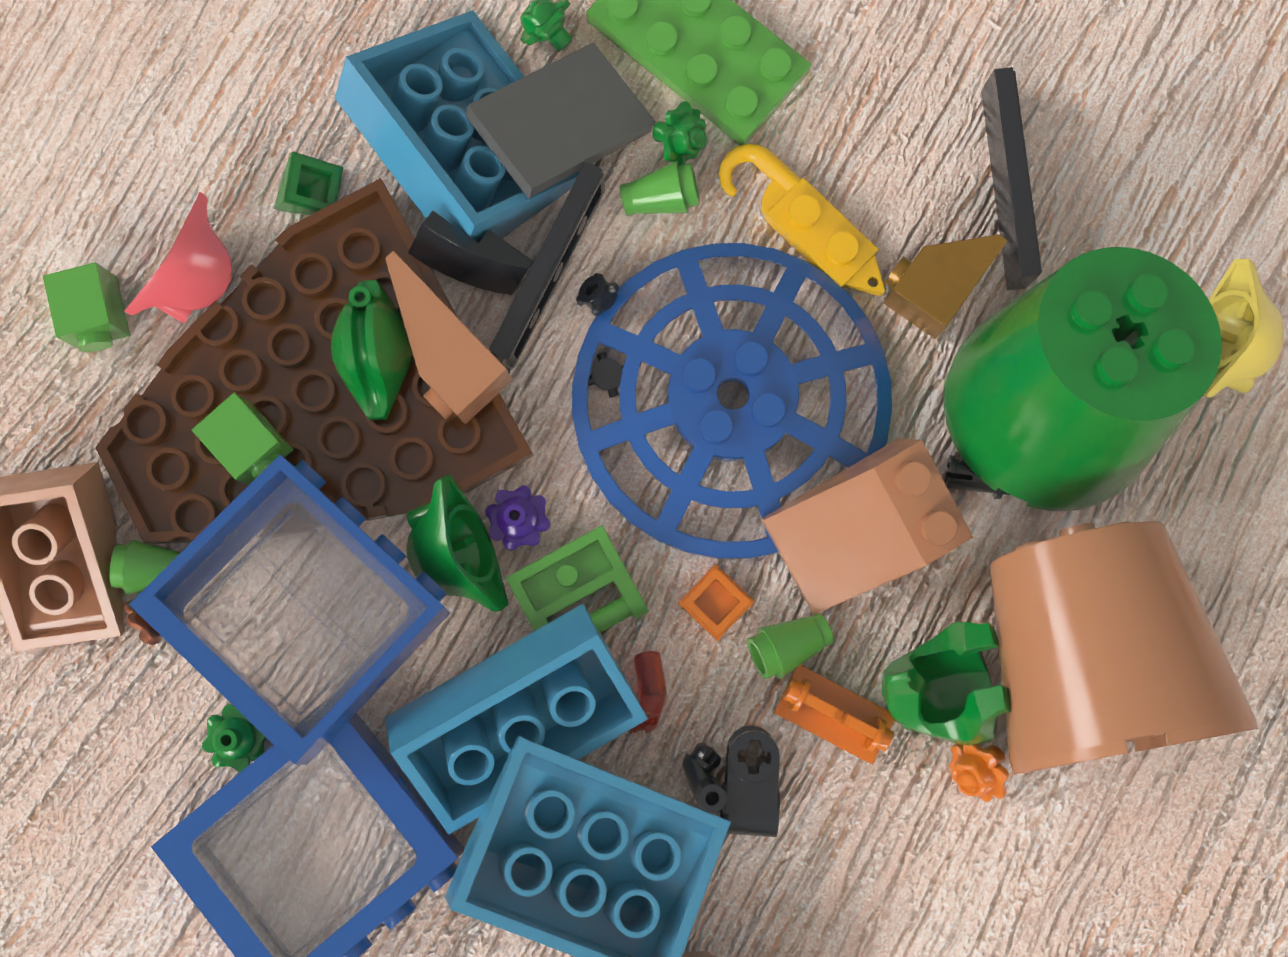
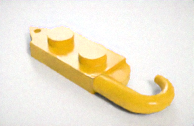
[718,144,885,296]

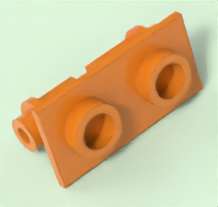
[773,665,894,765]

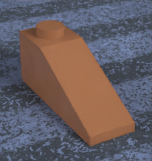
[385,251,513,424]

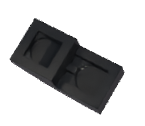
[408,211,534,295]

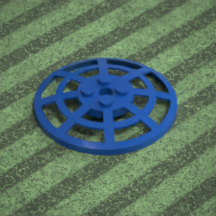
[572,243,892,559]

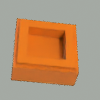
[678,564,755,641]

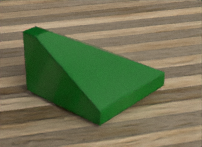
[274,151,343,215]

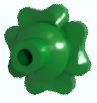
[520,0,572,52]
[652,101,708,165]
[202,704,266,772]

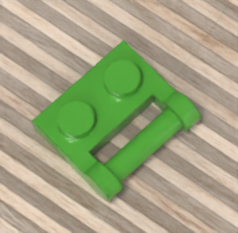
[506,525,649,633]

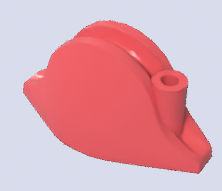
[124,192,232,324]

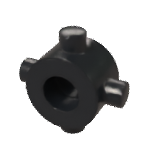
[576,273,619,316]
[588,352,623,398]

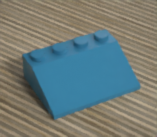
[335,10,593,243]
[445,736,731,957]

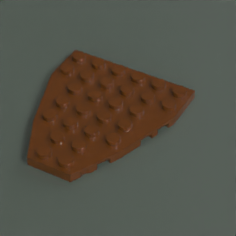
[95,178,534,544]

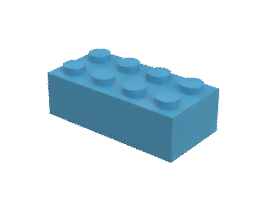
[385,604,648,834]

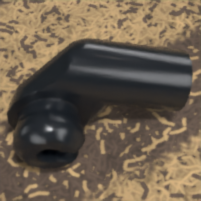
[682,742,727,813]

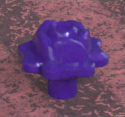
[485,485,551,551]

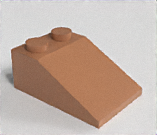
[761,438,974,614]
[0,462,125,651]

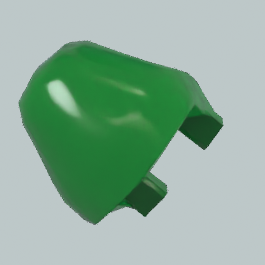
[882,621,1011,746]

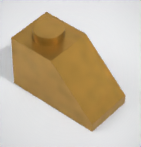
[883,235,1008,339]

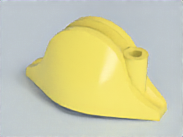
[1202,259,1284,398]

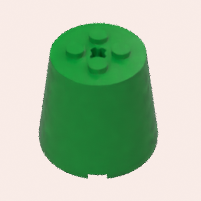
[943,247,1222,511]

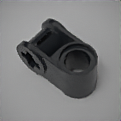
[720,725,780,837]

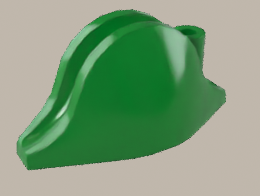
[331,280,412,421]
[406,474,509,612]

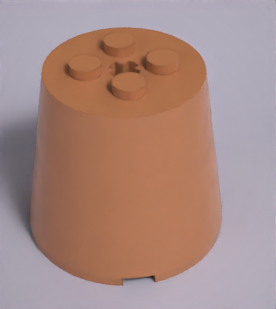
[990,521,1259,775]

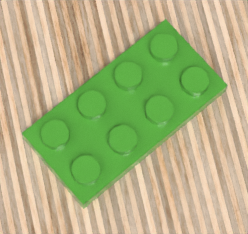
[586,0,812,145]

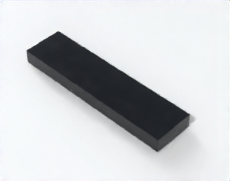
[981,67,1042,291]
[489,161,605,370]

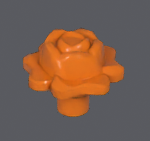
[949,743,1009,802]

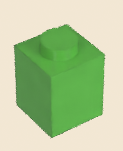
[43,262,130,352]
[192,392,293,485]

